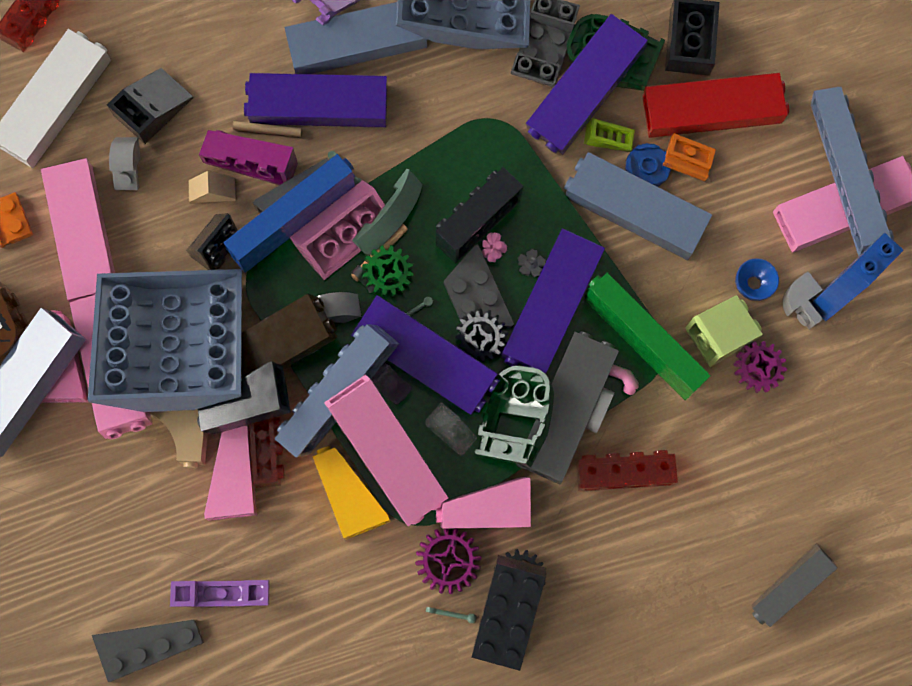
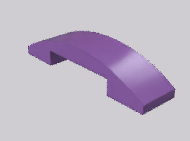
[170,580,269,607]

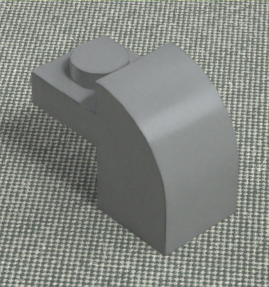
[109,137,141,190]
[782,272,823,330]
[317,292,361,323]

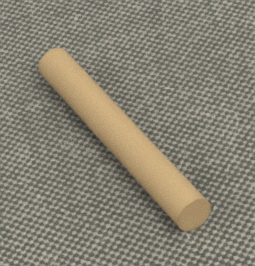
[233,121,302,137]

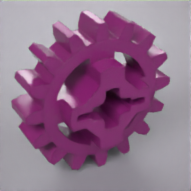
[733,341,787,393]

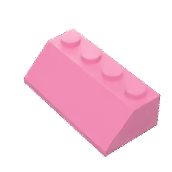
[290,180,385,280]

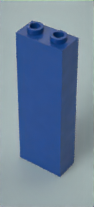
[223,154,355,273]
[811,233,904,321]

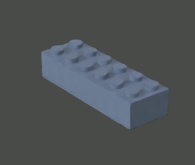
[275,324,399,458]

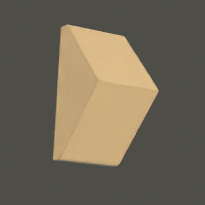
[189,171,236,203]

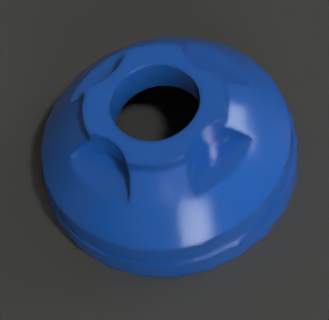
[735,258,779,301]

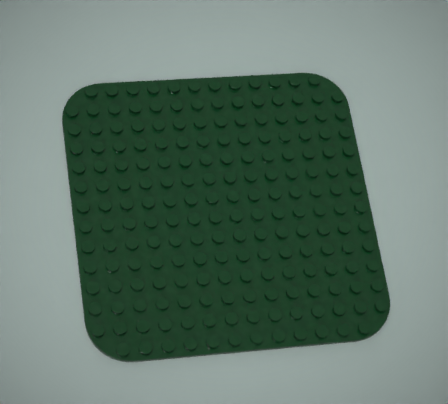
[246,118,658,526]

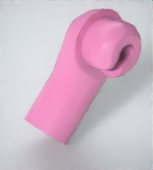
[609,364,639,395]

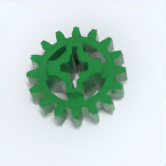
[362,245,413,297]

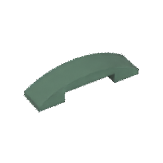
[352,169,423,256]

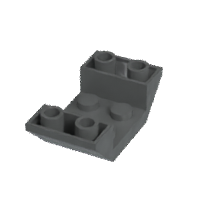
[511,0,580,87]

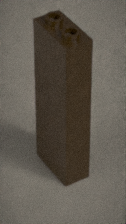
[241,294,337,379]

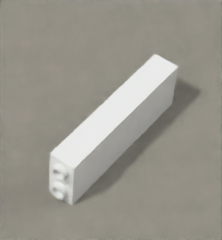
[0,29,111,169]

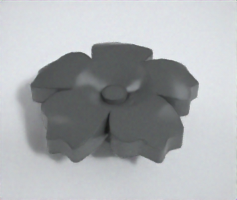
[517,249,546,277]

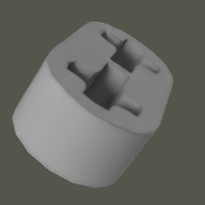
[586,387,614,433]

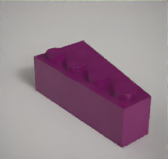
[199,130,298,185]

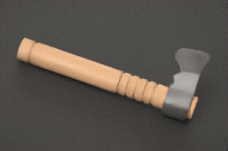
[351,224,408,293]

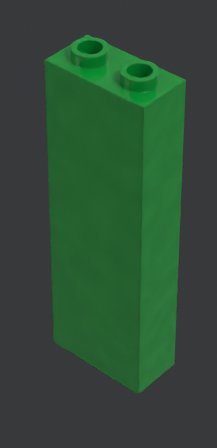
[585,273,711,401]

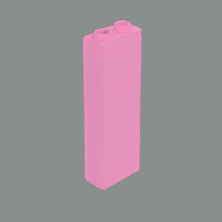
[773,156,912,253]
[41,158,115,302]
[70,295,152,439]
[324,375,448,526]

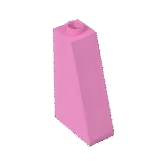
[41,310,88,403]
[204,426,257,521]
[436,477,531,528]

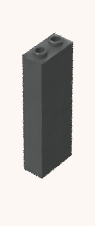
[516,331,619,485]

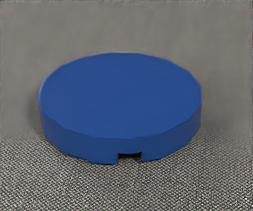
[625,143,671,187]

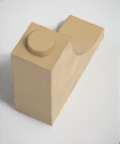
[150,409,208,469]

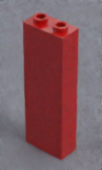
[642,73,789,138]

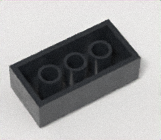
[436,167,523,264]
[471,555,546,671]

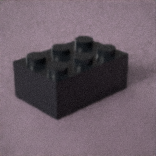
[665,0,720,76]

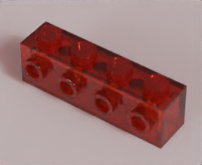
[0,0,60,52]
[249,417,285,488]
[576,450,678,491]

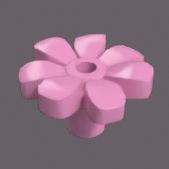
[482,233,507,262]

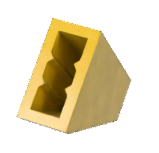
[312,446,390,540]

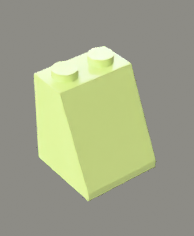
[685,295,763,368]

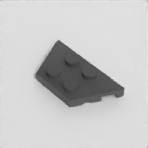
[444,244,514,328]

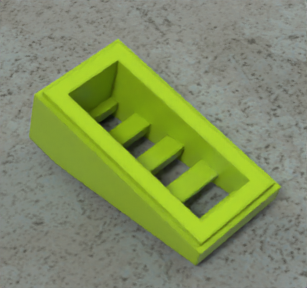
[584,118,635,152]

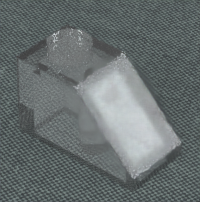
[425,402,477,456]

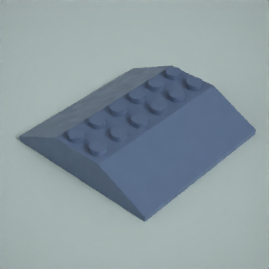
[396,0,530,49]
[88,269,242,412]

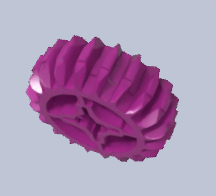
[415,528,482,594]

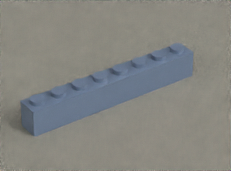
[811,87,894,257]

